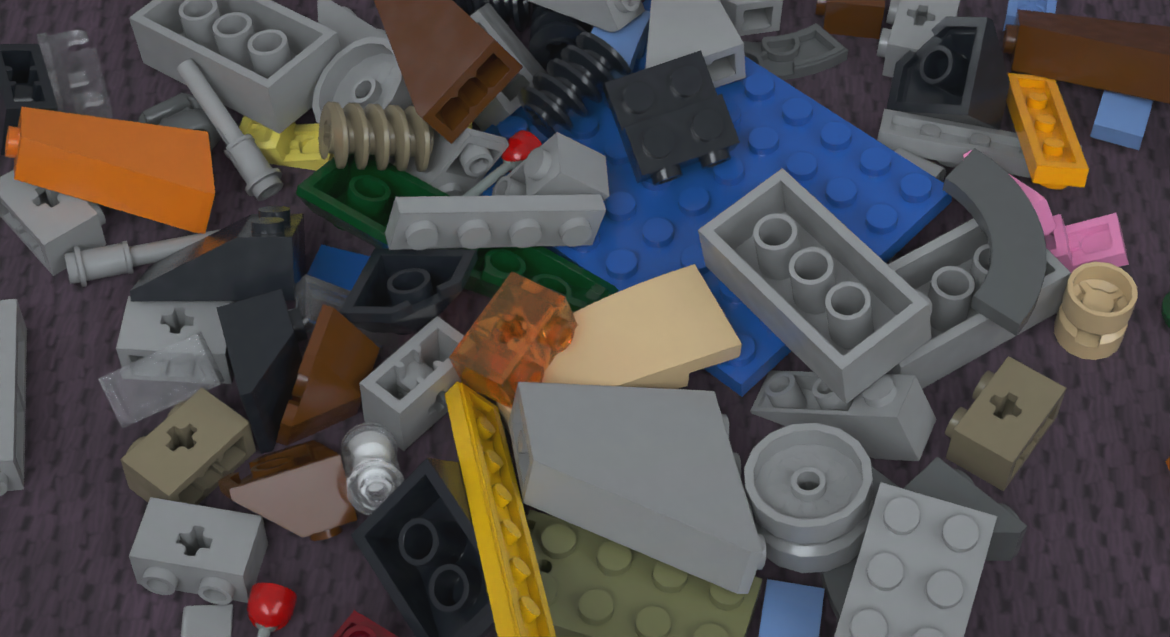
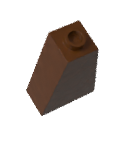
[374,0,523,144]
[1002,9,1170,104]

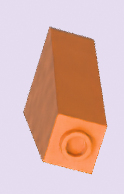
[5,107,215,234]

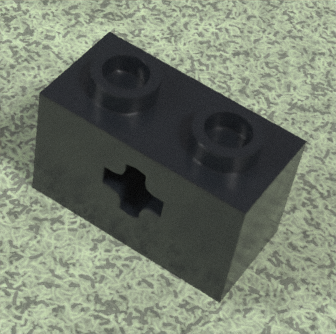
[0,44,58,155]

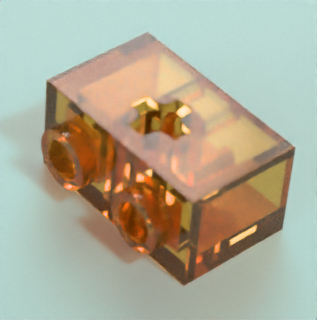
[449,272,578,409]

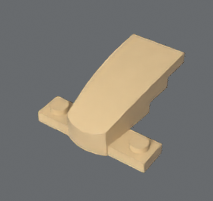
[473,264,742,434]

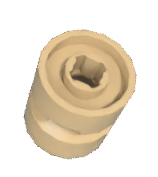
[1054,261,1138,360]

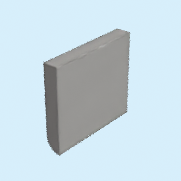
[181,604,233,637]

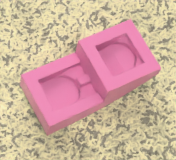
[1044,213,1129,273]

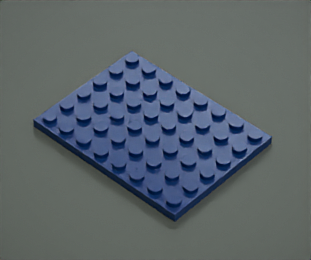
[479,0,952,397]

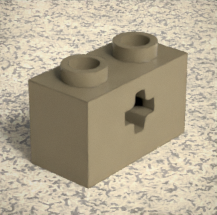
[945,356,1067,491]
[120,387,256,505]

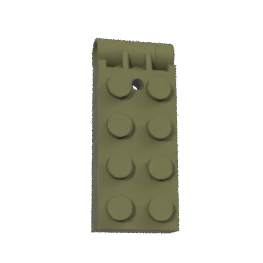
[494,510,763,637]

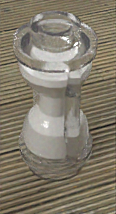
[341,422,404,516]

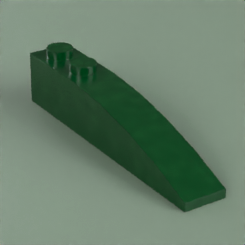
[296,154,619,316]

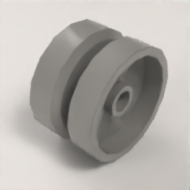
[312,36,414,165]
[744,423,873,573]

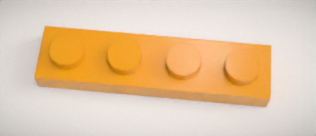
[1006,73,1089,189]

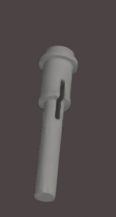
[177,59,283,201]
[64,229,221,287]

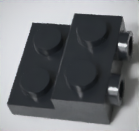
[602,50,740,186]

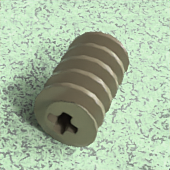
[318,101,434,172]

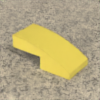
[239,116,334,171]

